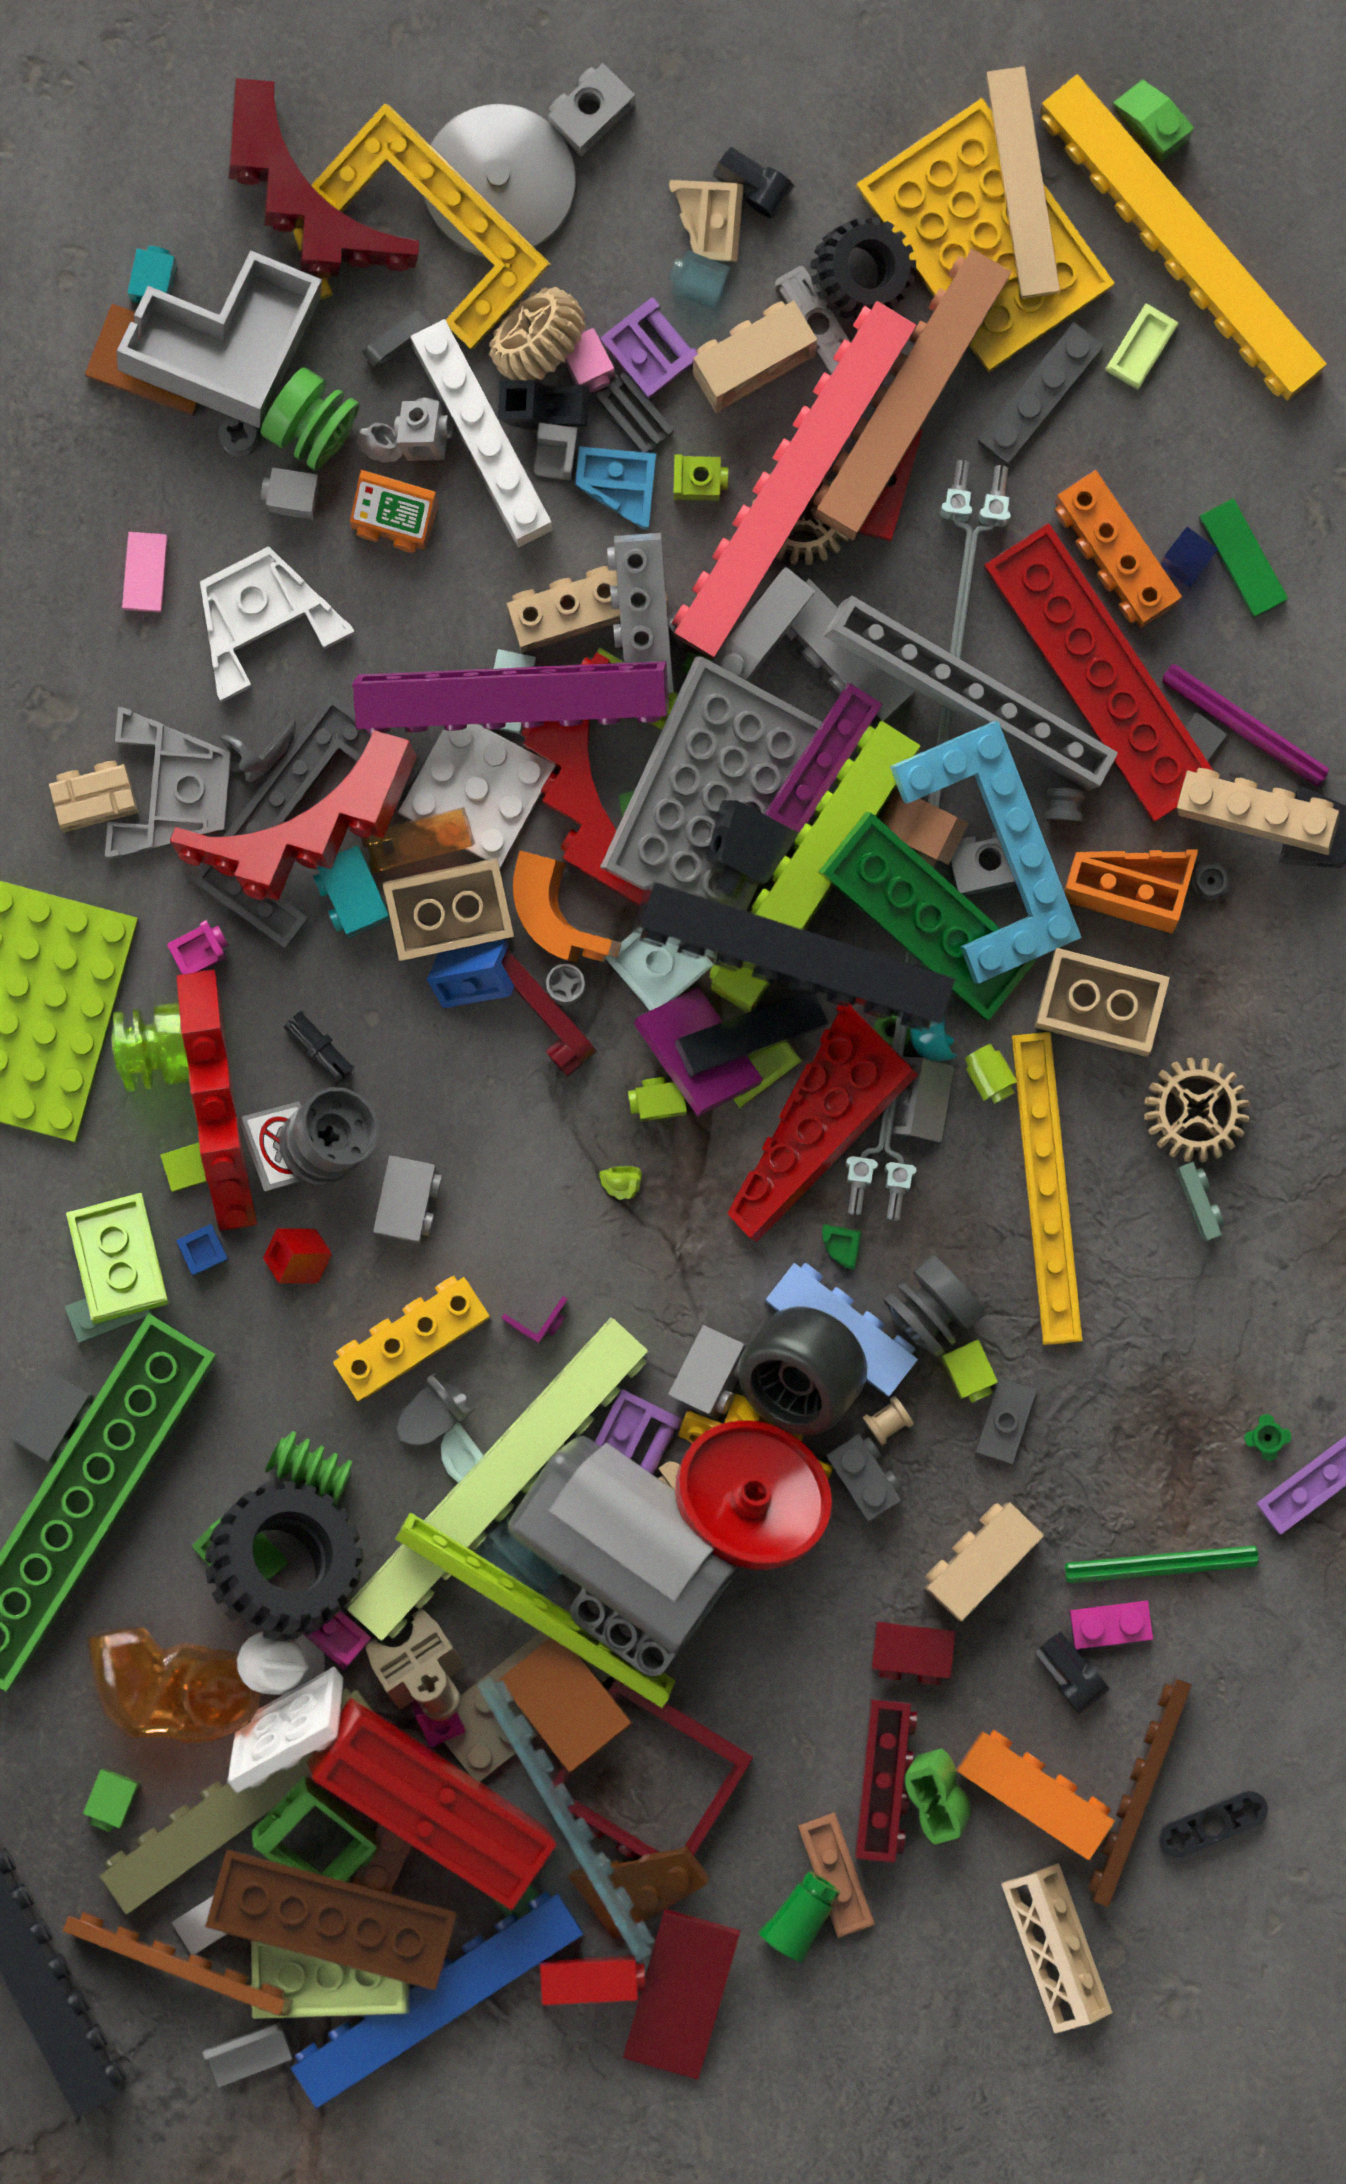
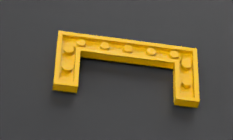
[311,103,551,349]

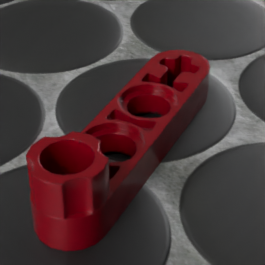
[501,949,597,1077]

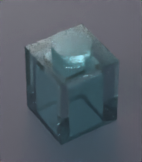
[668,250,730,310]

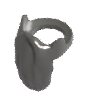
[220,720,296,782]
[397,1368,476,1445]

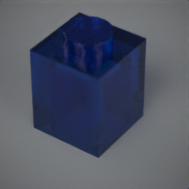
[1160,526,1218,588]

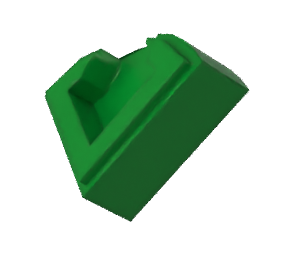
[822,1224,861,1270]

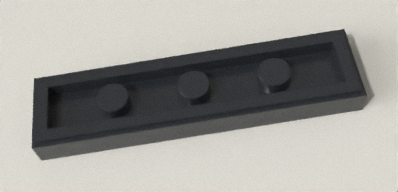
[674,993,829,1078]

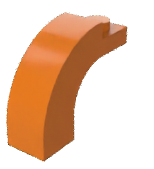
[513,850,622,963]

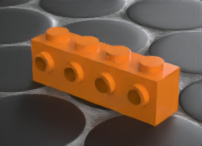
[1054,470,1182,629]
[956,1729,1115,1860]

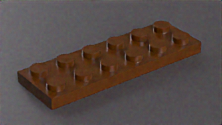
[205,1849,457,1991]

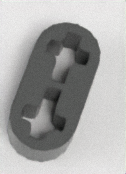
[362,310,432,369]

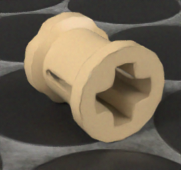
[862,1396,914,1446]

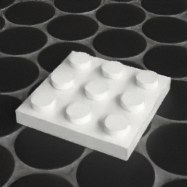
[398,724,556,869]
[228,1666,343,1793]

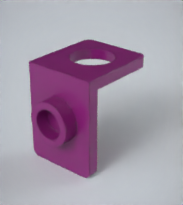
[501,1296,568,1344]

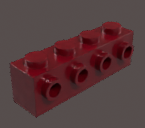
[854,1699,917,1862]

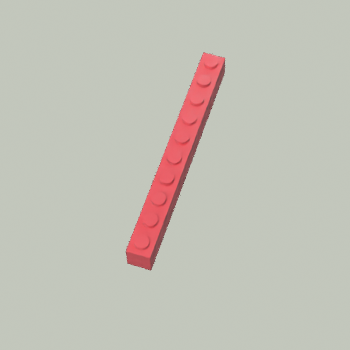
[671,301,916,660]

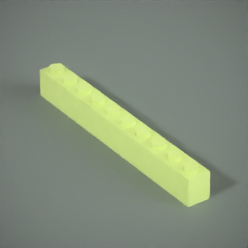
[345,1317,648,1641]

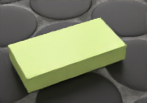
[1105,303,1179,390]

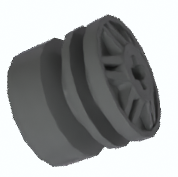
[279,1087,379,1185]
[882,1254,986,1359]

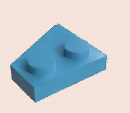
[575,446,656,530]

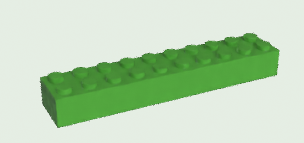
[0,1313,219,1692]

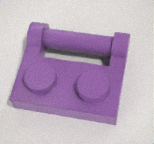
[600,298,698,399]
[595,1389,683,1475]

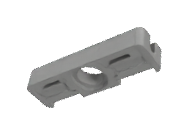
[775,266,851,374]

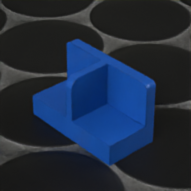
[426,938,514,1008]

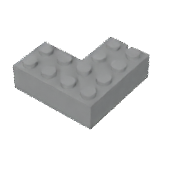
[117,250,322,428]

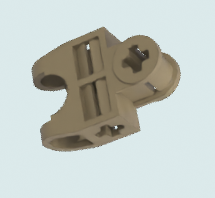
[366,1608,465,1721]

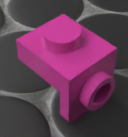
[167,920,229,975]

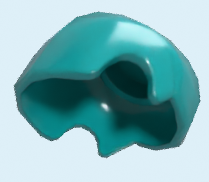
[910,1018,957,1062]

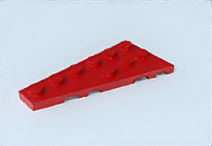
[727,1005,919,1243]

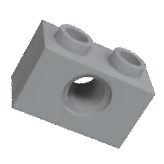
[548,63,636,157]
[949,831,1016,897]

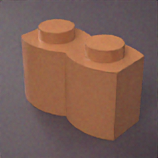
[880,787,969,866]

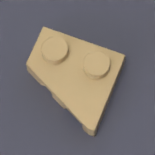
[669,180,743,262]

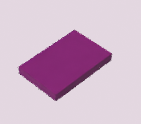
[633,987,763,1116]

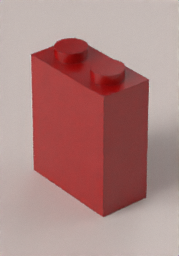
[540,1955,645,2005]

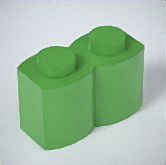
[905,1749,971,1844]

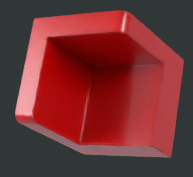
[263,1228,332,1284]

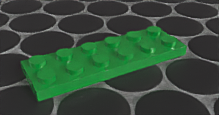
[818,812,1036,1021]

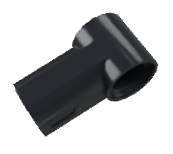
[713,146,795,219]
[1034,1631,1110,1714]

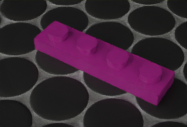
[765,683,883,833]

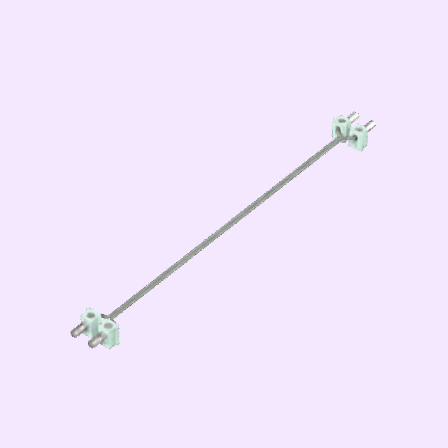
[845,460,1011,1221]

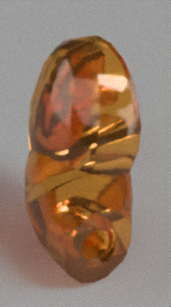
[86,1626,261,1744]

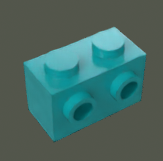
[313,845,390,938]

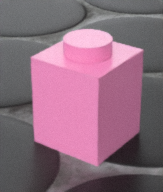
[565,327,614,393]

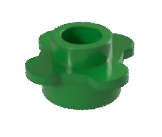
[1244,1414,1291,1461]

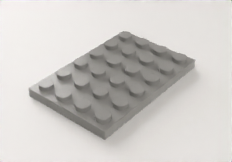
[600,656,822,911]

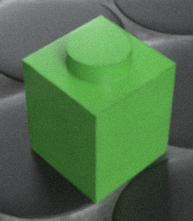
[83,1768,141,1832]

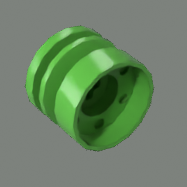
[260,367,360,471]

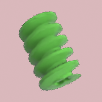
[265,1431,352,1507]

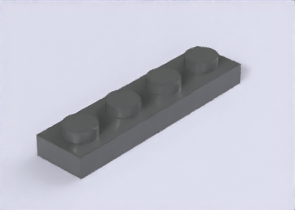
[977,322,1104,466]

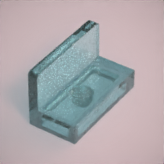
[474,1516,562,1594]

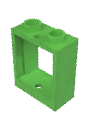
[252,1775,378,1883]

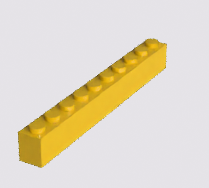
[1040,74,1327,401]

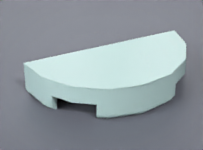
[441,1422,483,1483]

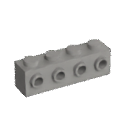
[607,533,673,693]

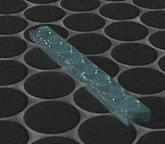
[477,1677,655,1961]

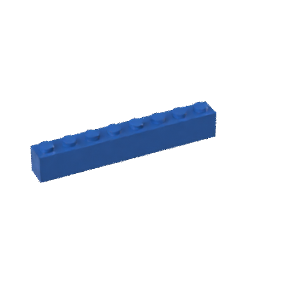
[291,1891,584,2108]

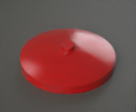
[675,1420,832,1570]

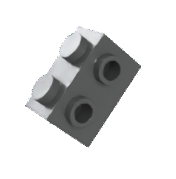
[824,1434,903,1522]

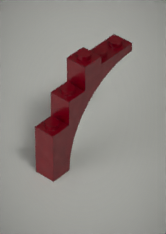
[228,78,419,279]

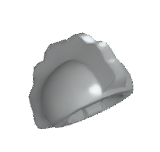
[356,423,403,463]

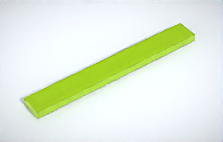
[395,1513,675,1708]

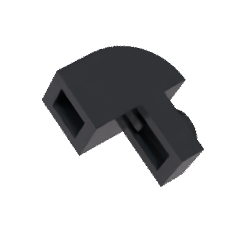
[498,380,589,430]

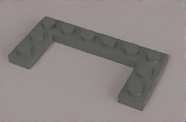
[191,694,424,950]

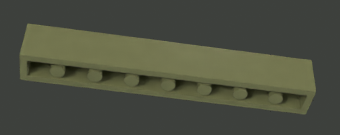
[99,1688,375,1915]

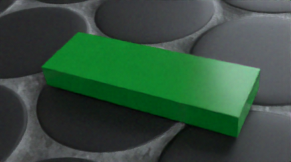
[1199,498,1289,619]

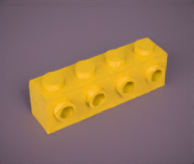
[333,1276,491,1403]

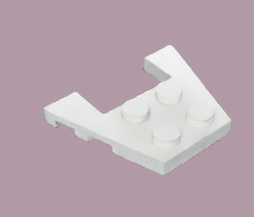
[200,546,355,703]

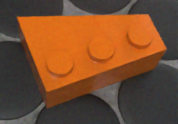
[1064,849,1199,934]

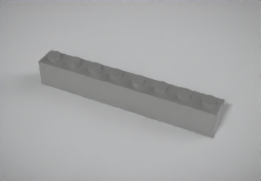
[823,596,1118,791]

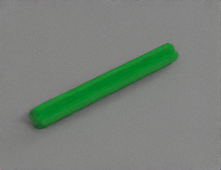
[1064,1545,1259,1584]

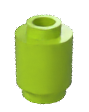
[964,1043,1017,1104]

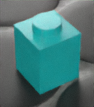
[127,246,177,304]

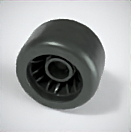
[738,1306,868,1435]

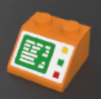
[350,470,439,553]

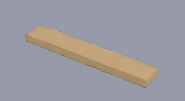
[986,66,1060,299]

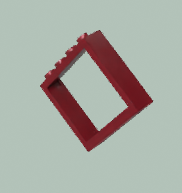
[545,1679,753,1860]

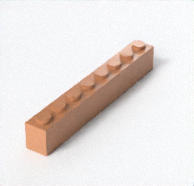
[812,249,1011,541]

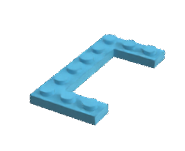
[890,721,1082,984]

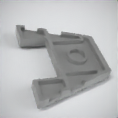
[105,707,232,859]

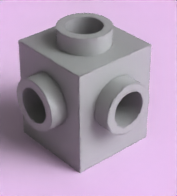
[394,398,453,461]

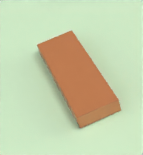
[798,1812,875,1938]

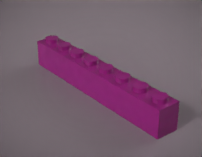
[352,661,670,734]

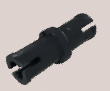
[284,1011,355,1084]

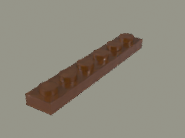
[1087,1678,1192,1907]

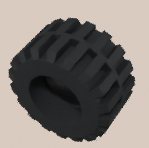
[810,217,916,320]

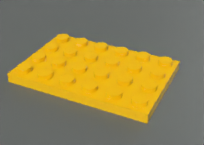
[856,98,1115,373]

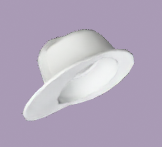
[237,1632,325,1695]

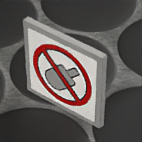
[238,1101,304,1192]

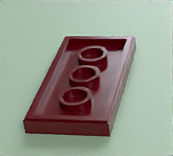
[622,1908,741,2079]

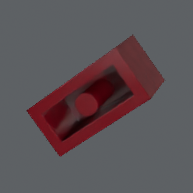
[871,1622,956,1685]

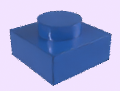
[176,1224,229,1276]

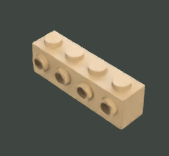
[506,566,668,653]
[1177,768,1340,855]

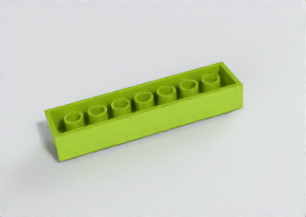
[709,720,921,1013]

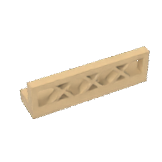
[1001,1863,1112,2034]

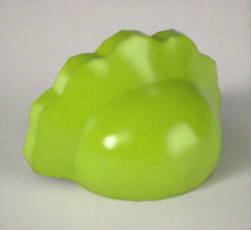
[599,1166,642,1200]

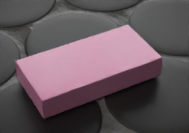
[122,532,168,613]

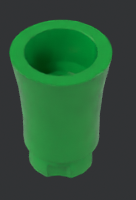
[758,1871,840,1963]

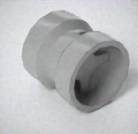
[546,964,585,1006]

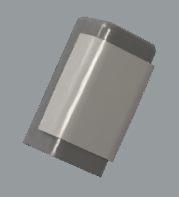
[508,1436,742,1676]

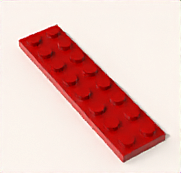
[984,523,1214,823]

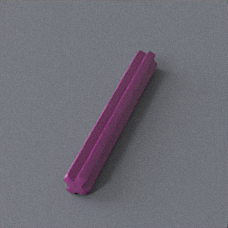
[1162,664,1329,786]

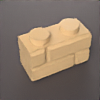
[49,760,138,832]

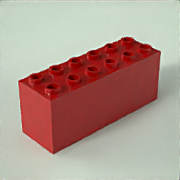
[306,1697,557,1910]

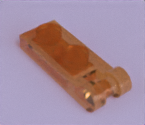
[360,807,475,873]

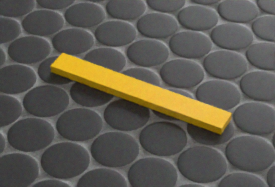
[1011,1032,1083,1345]

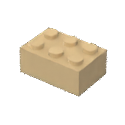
[693,300,817,413]
[383,858,514,961]
[1034,948,1170,1057]
[924,1502,1044,1621]

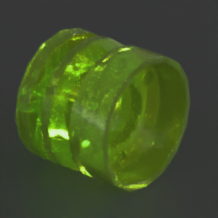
[111,1002,190,1093]

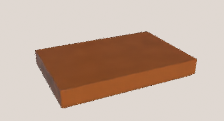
[85,304,199,416]
[498,1637,633,1773]

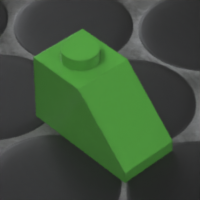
[1112,80,1194,163]

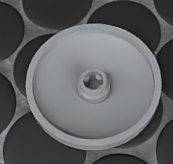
[424,104,575,257]

